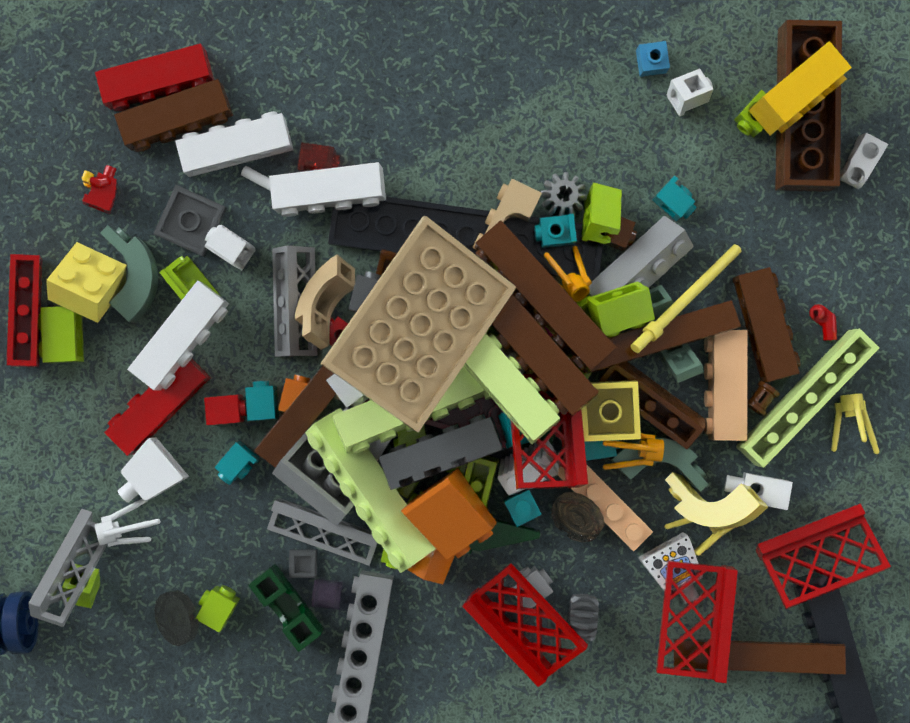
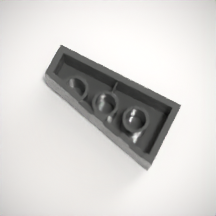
[379,414,504,490]

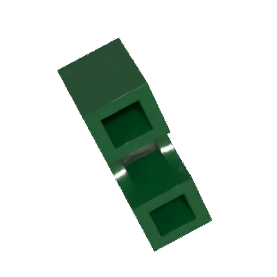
[248,564,325,652]

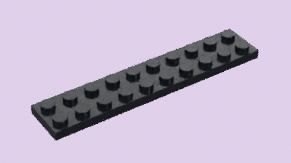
[328,197,605,281]

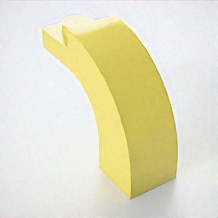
[665,472,768,529]

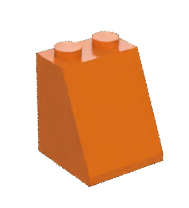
[401,468,497,560]

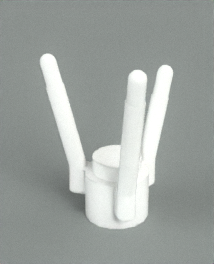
[95,499,161,547]

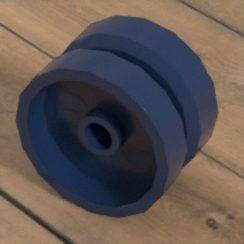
[0,591,39,655]

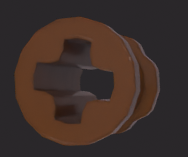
[747,381,780,417]

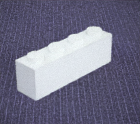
[175,112,293,177]
[269,162,386,217]
[127,280,229,390]

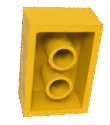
[748,41,852,135]

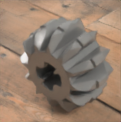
[541,172,587,216]

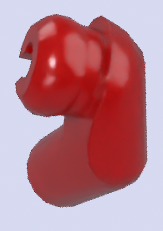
[809,304,837,341]

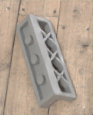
[272,245,317,357]
[267,498,378,566]
[28,509,107,627]

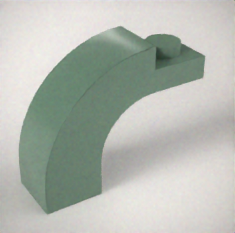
[100,225,158,323]
[645,285,704,383]
[609,437,709,492]

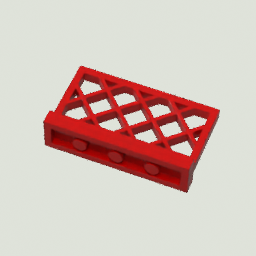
[511,374,588,490]
[755,504,891,609]
[656,560,738,683]
[462,563,588,687]

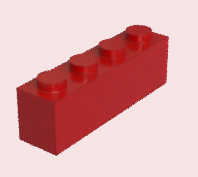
[95,43,214,111]
[7,254,42,367]
[104,359,211,456]

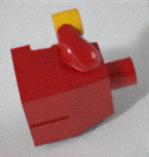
[82,165,117,214]

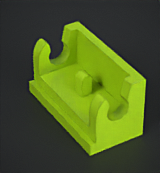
[582,182,622,244]
[159,256,220,300]

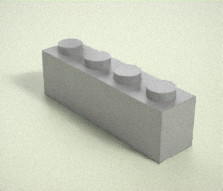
[588,216,694,297]

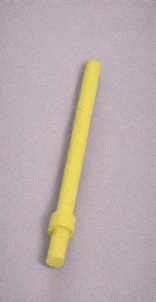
[631,244,742,353]

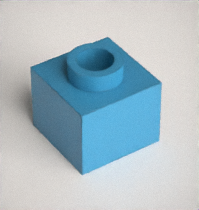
[636,41,670,77]

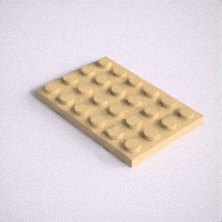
[320,216,516,432]

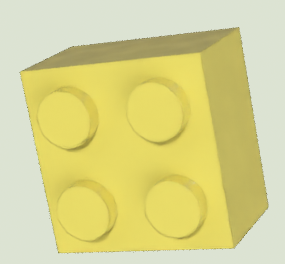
[47,242,127,323]
[581,380,641,442]

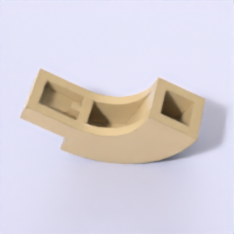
[295,255,355,350]

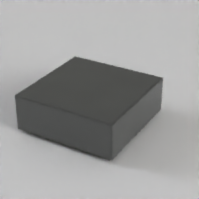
[289,549,317,578]

